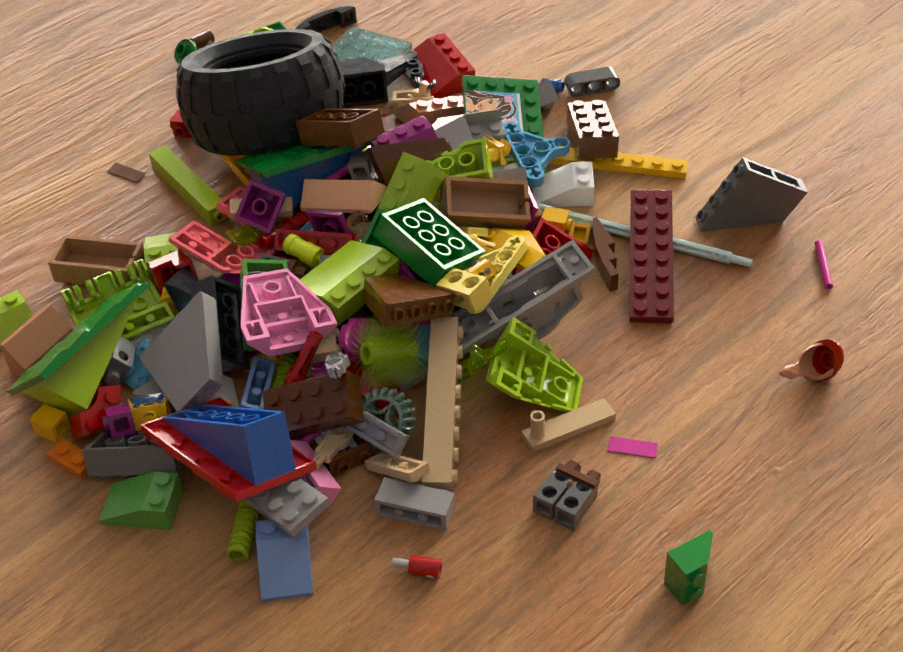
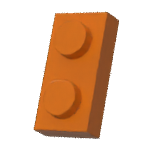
[46,438,88,480]

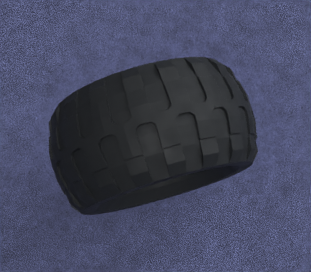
[176,29,345,156]

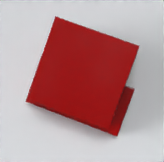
[149,250,199,297]

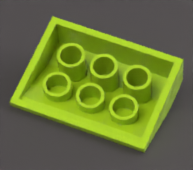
[300,240,400,326]

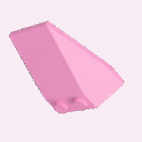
[241,268,337,357]

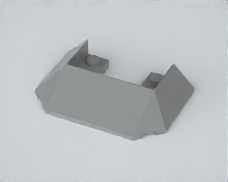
[432,109,527,181]

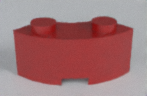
[69,385,121,439]

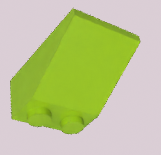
[144,232,189,281]

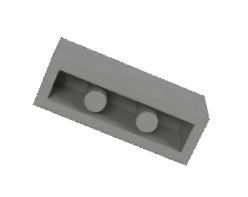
[374,477,456,531]

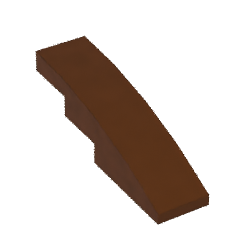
[592,217,619,291]

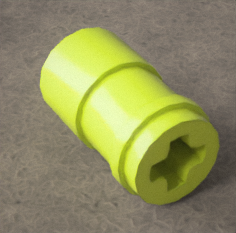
[282,234,324,268]

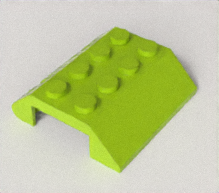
[60,259,175,340]

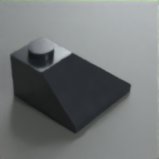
[164,266,198,312]

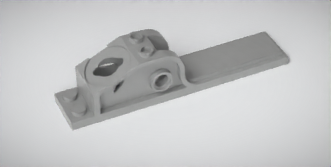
[387,240,597,392]

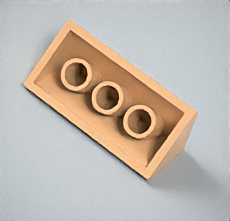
[300,179,388,213]

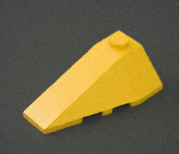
[482,227,546,270]

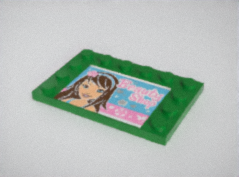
[462,75,547,174]

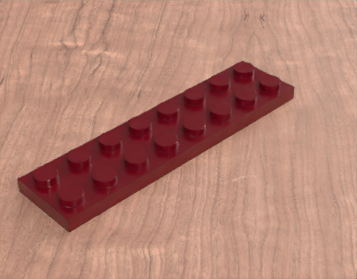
[629,190,674,323]

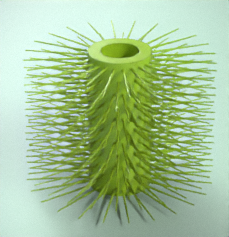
[350,318,428,388]

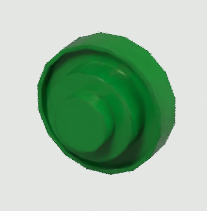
[174,39,197,64]

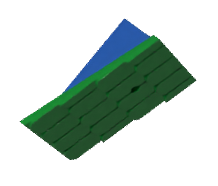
[235,142,371,208]

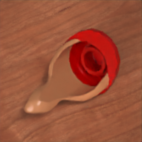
[779,339,844,381]

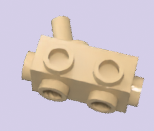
[389,81,434,112]

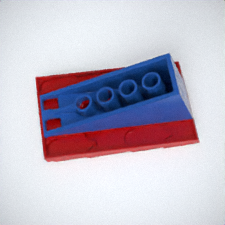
[140,397,317,502]

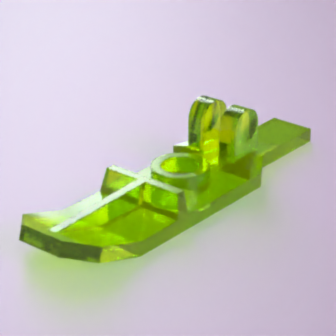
[225,217,288,246]
[458,341,507,383]

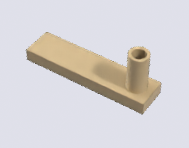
[522,398,616,453]

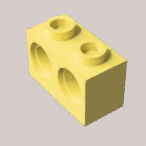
[436,268,493,312]

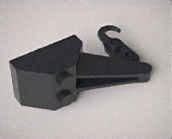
[340,51,436,107]

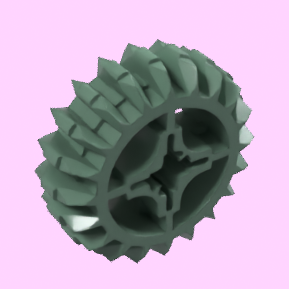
[359,387,417,451]

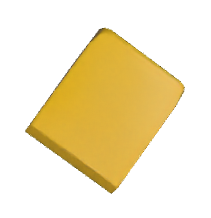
[569,222,593,246]

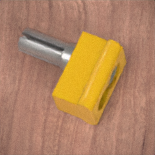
[467,259,496,280]

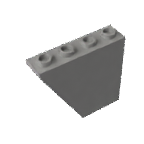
[138,291,223,412]

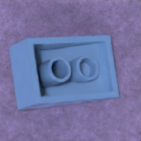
[256,520,313,602]

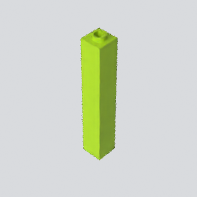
[149,146,229,226]

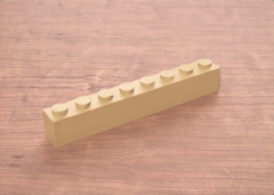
[422,317,464,492]

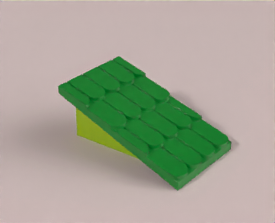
[6,282,151,416]

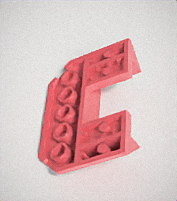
[169,186,291,273]

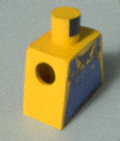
[127,392,176,431]

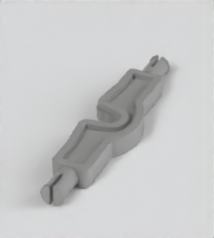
[325,350,350,379]

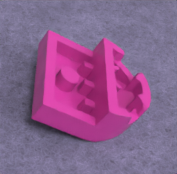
[339,318,381,367]

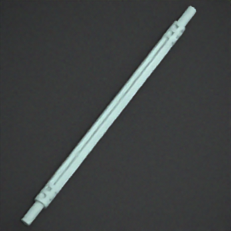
[537,202,753,268]

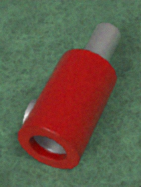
[392,555,442,579]

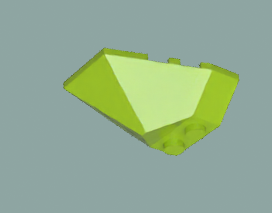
[485,317,584,413]

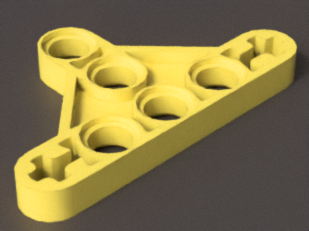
[464,235,527,314]

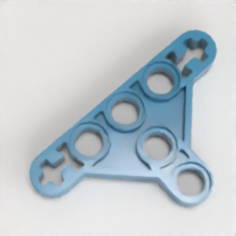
[503,122,570,187]

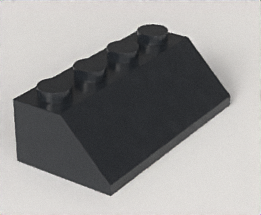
[191,275,250,372]

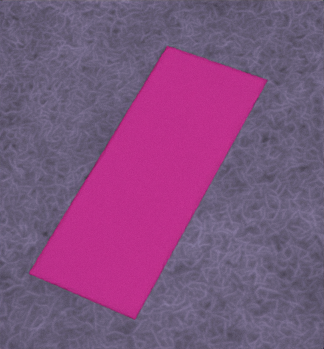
[608,436,658,458]

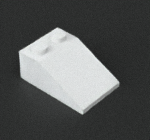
[532,161,595,207]

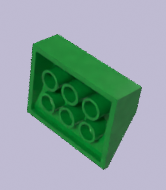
[373,198,485,287]

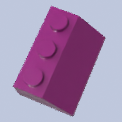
[370,116,438,147]

